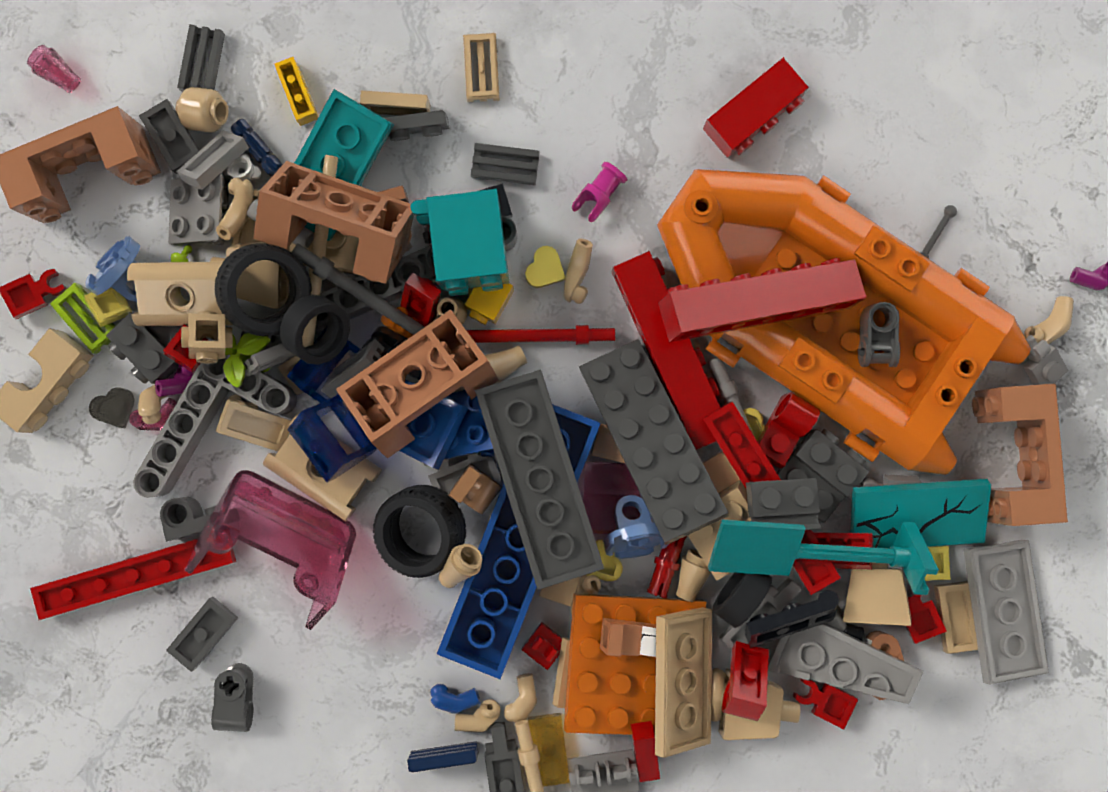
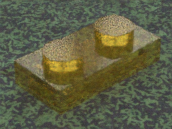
[528,713,570,787]

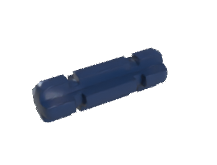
[231,118,283,176]

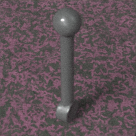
[920,205,957,259]

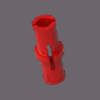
[646,536,687,599]

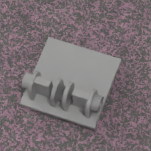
[168,174,229,245]
[567,749,639,792]

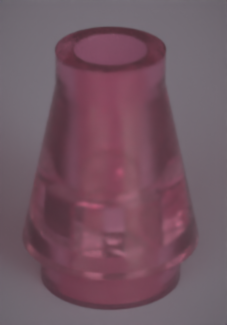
[27,45,81,93]

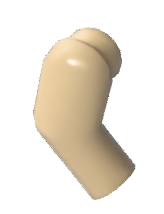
[504,673,537,723]
[455,699,501,732]

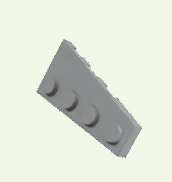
[768,623,924,704]

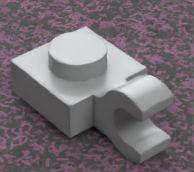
[1023,335,1069,385]

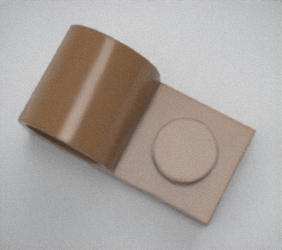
[449,463,502,515]

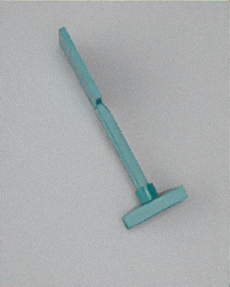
[708,520,939,595]

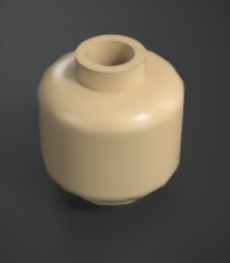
[175,87,229,133]

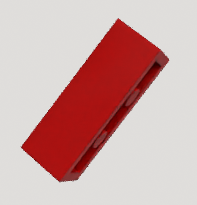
[631,720,660,783]

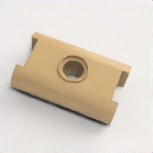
[127,262,242,326]
[263,413,382,522]

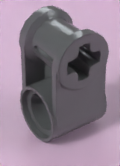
[858,302,900,367]
[211,663,254,732]

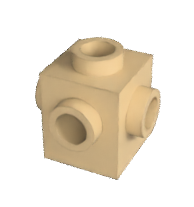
[181,311,233,364]

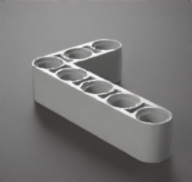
[133,355,297,498]

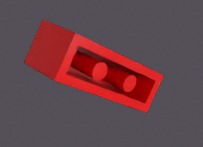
[703,57,809,158]

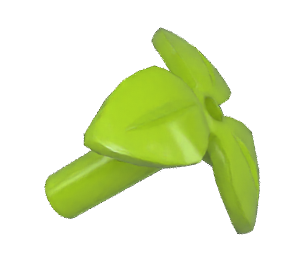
[223,333,271,388]

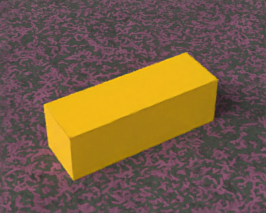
[274,57,319,126]

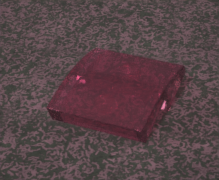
[583,462,642,534]

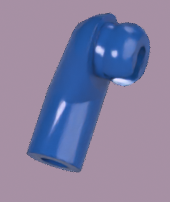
[430,684,481,714]

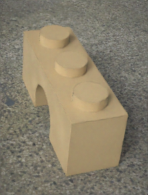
[0,328,94,433]

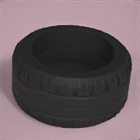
[214,243,312,336]
[373,485,466,578]

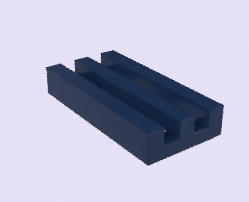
[407,741,479,773]

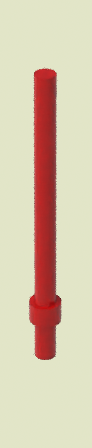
[466,325,615,345]

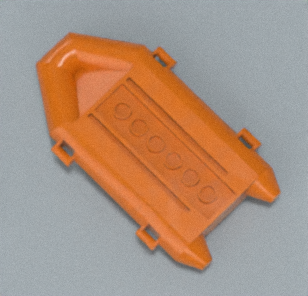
[657,169,1031,475]

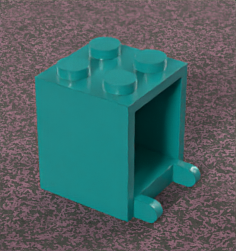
[410,189,510,296]

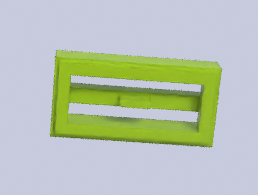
[50,282,116,354]

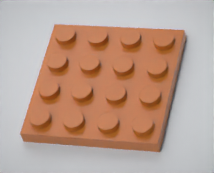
[564,593,707,735]

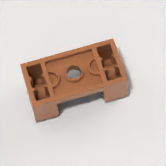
[0,106,161,223]
[253,161,414,284]
[336,310,499,459]
[972,384,1068,526]

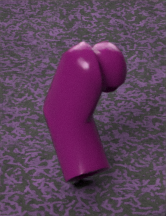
[1070,262,1108,290]
[155,364,198,397]

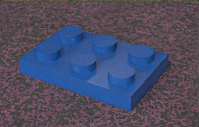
[355,379,468,470]

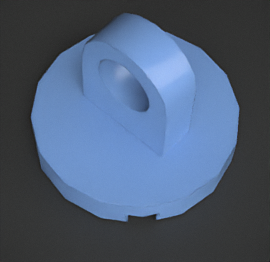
[85,236,140,302]
[603,495,669,559]

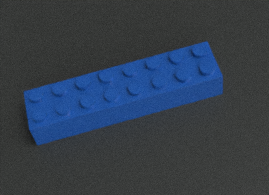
[437,404,601,680]

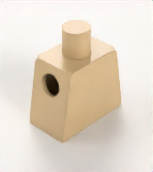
[210,242,290,309]
[843,548,911,626]
[718,668,800,740]

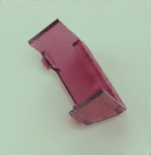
[184,470,356,630]

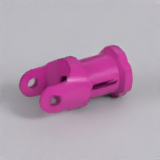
[572,162,628,223]

